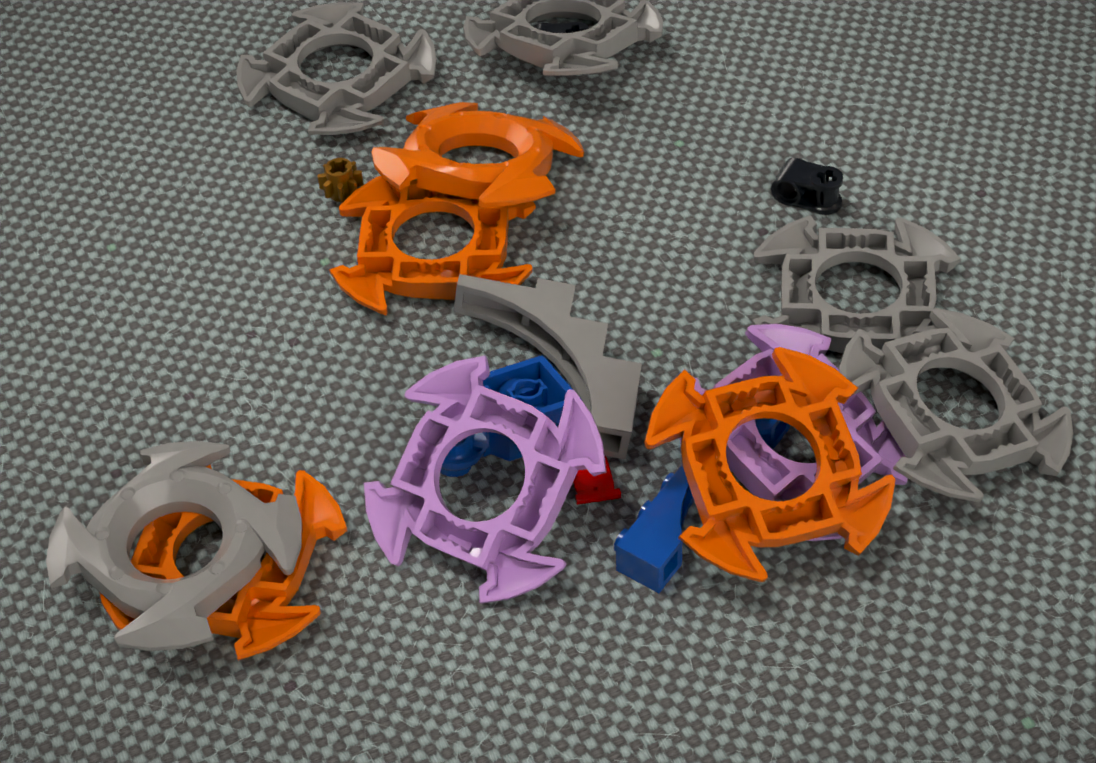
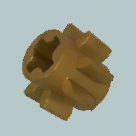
[317,158,364,202]

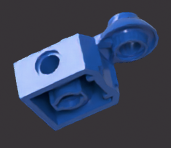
[440,355,583,477]

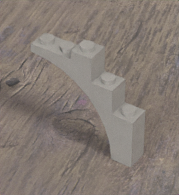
[454,274,642,459]

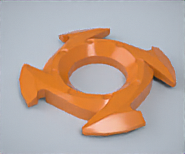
[371,102,584,207]
[329,176,536,316]
[644,347,896,582]
[99,464,348,660]

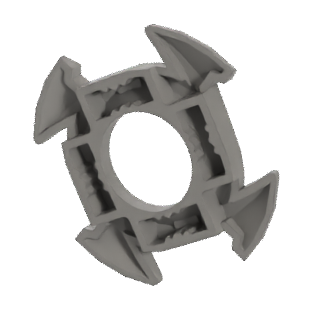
[463,0,663,76]
[236,2,437,135]
[752,215,961,353]
[838,308,1073,502]
[46,441,302,651]

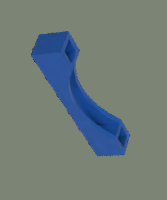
[614,418,790,593]

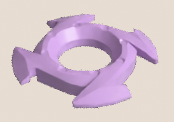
[679,324,908,541]
[364,356,607,604]

